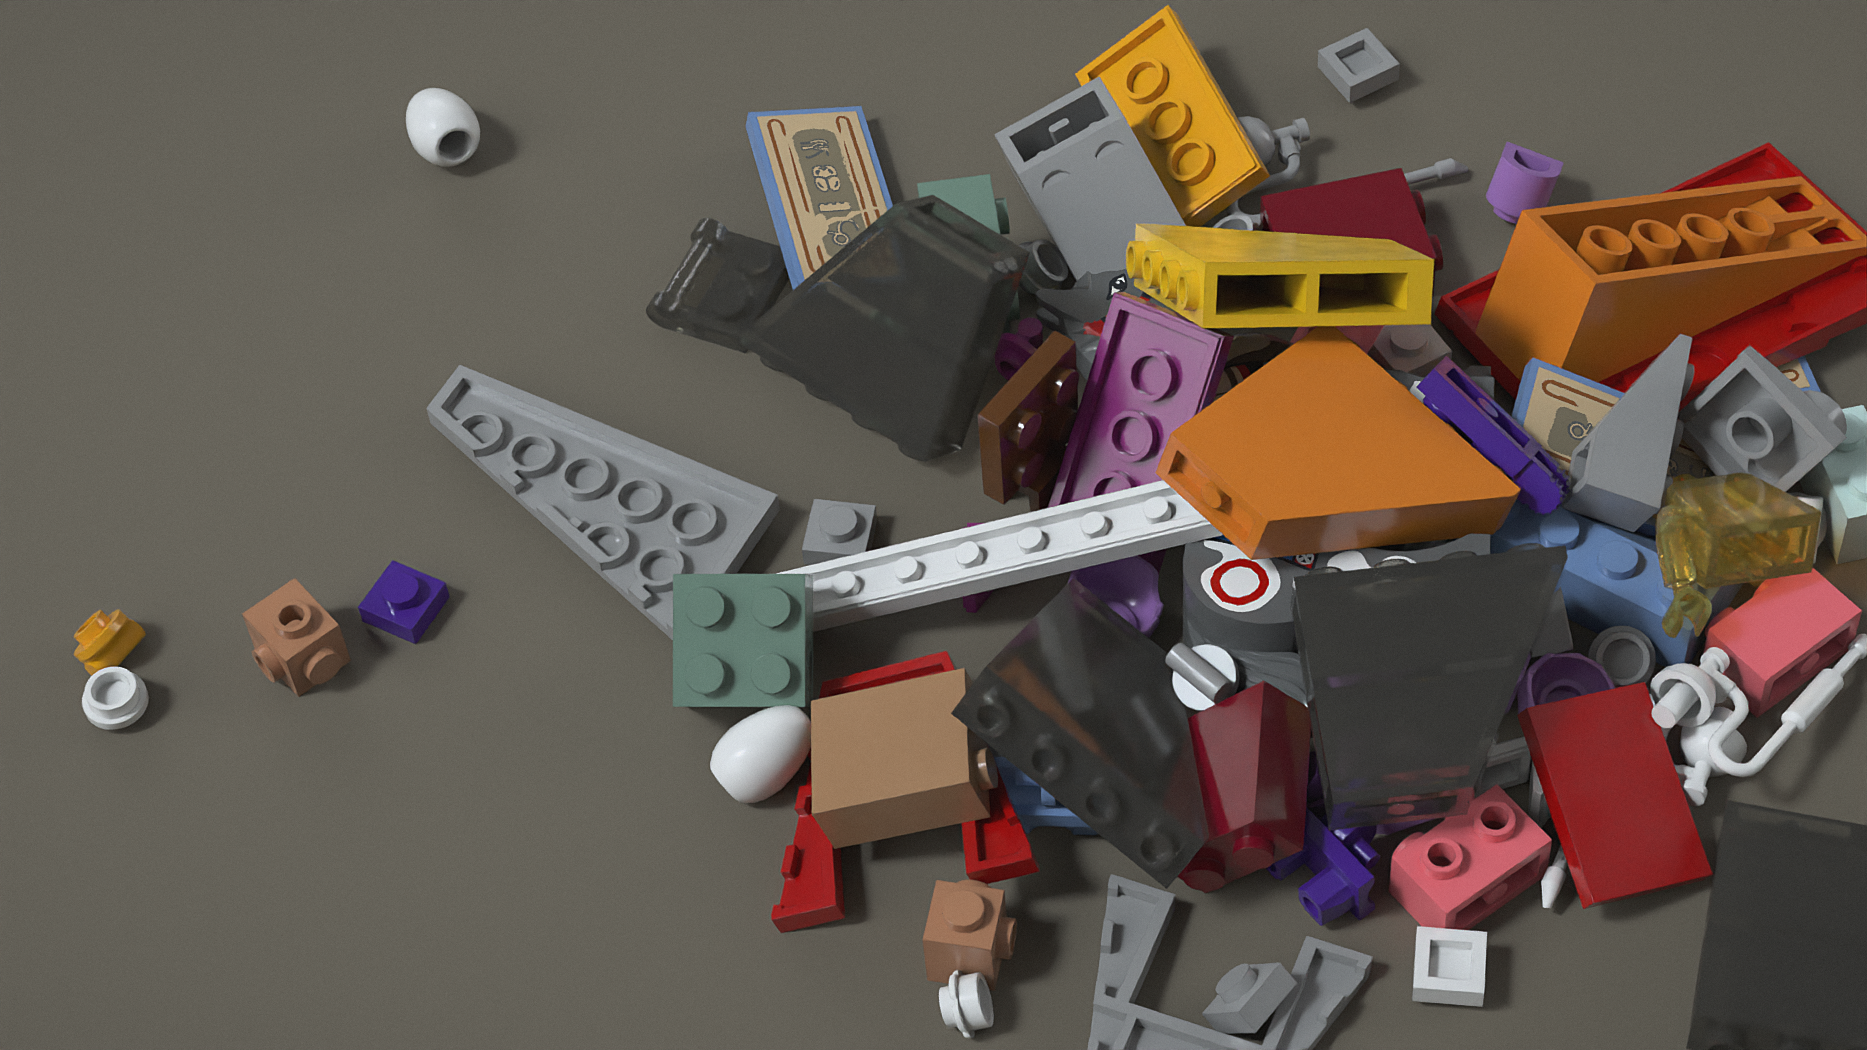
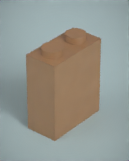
[811,668,998,849]

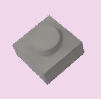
[1317,28,1400,103]
[802,499,877,565]
[1202,963,1297,1034]

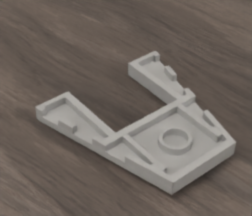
[1088,874,1373,1050]

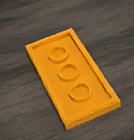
[1075,5,1270,227]

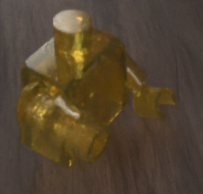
[1655,472,1821,638]

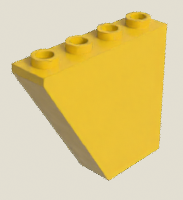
[1126,224,1434,328]

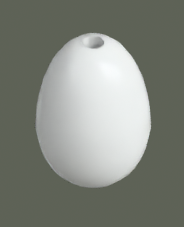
[406,88,480,167]
[710,705,811,803]

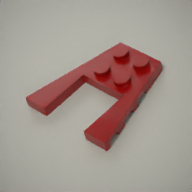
[771,651,1040,933]

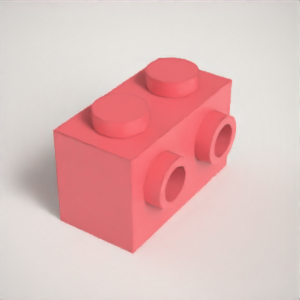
[1389,784,1552,930]

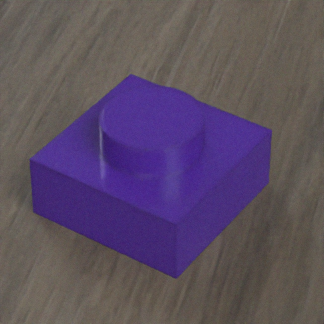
[358,560,450,644]

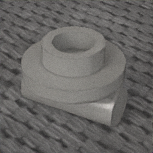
[1165,643,1239,712]

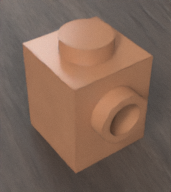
[242,578,351,697]
[923,880,1017,991]

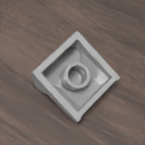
[1677,345,1847,518]

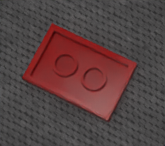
[1517,682,1713,909]

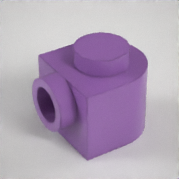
[1486,142,1563,224]

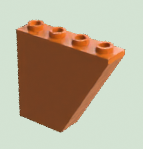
[1155,326,1521,560]

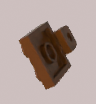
[978,331,1080,512]

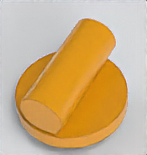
[73,609,146,676]

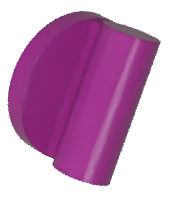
[992,317,1043,381]

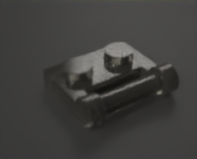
[646,218,789,353]

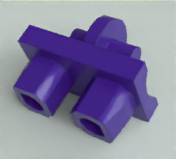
[1266,807,1380,926]

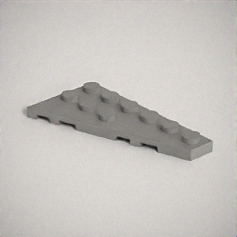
[426,365,780,640]

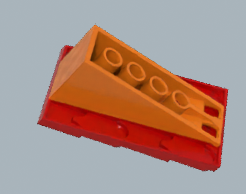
[1435,142,1867,412]

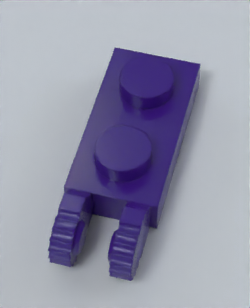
[1416,356,1571,515]

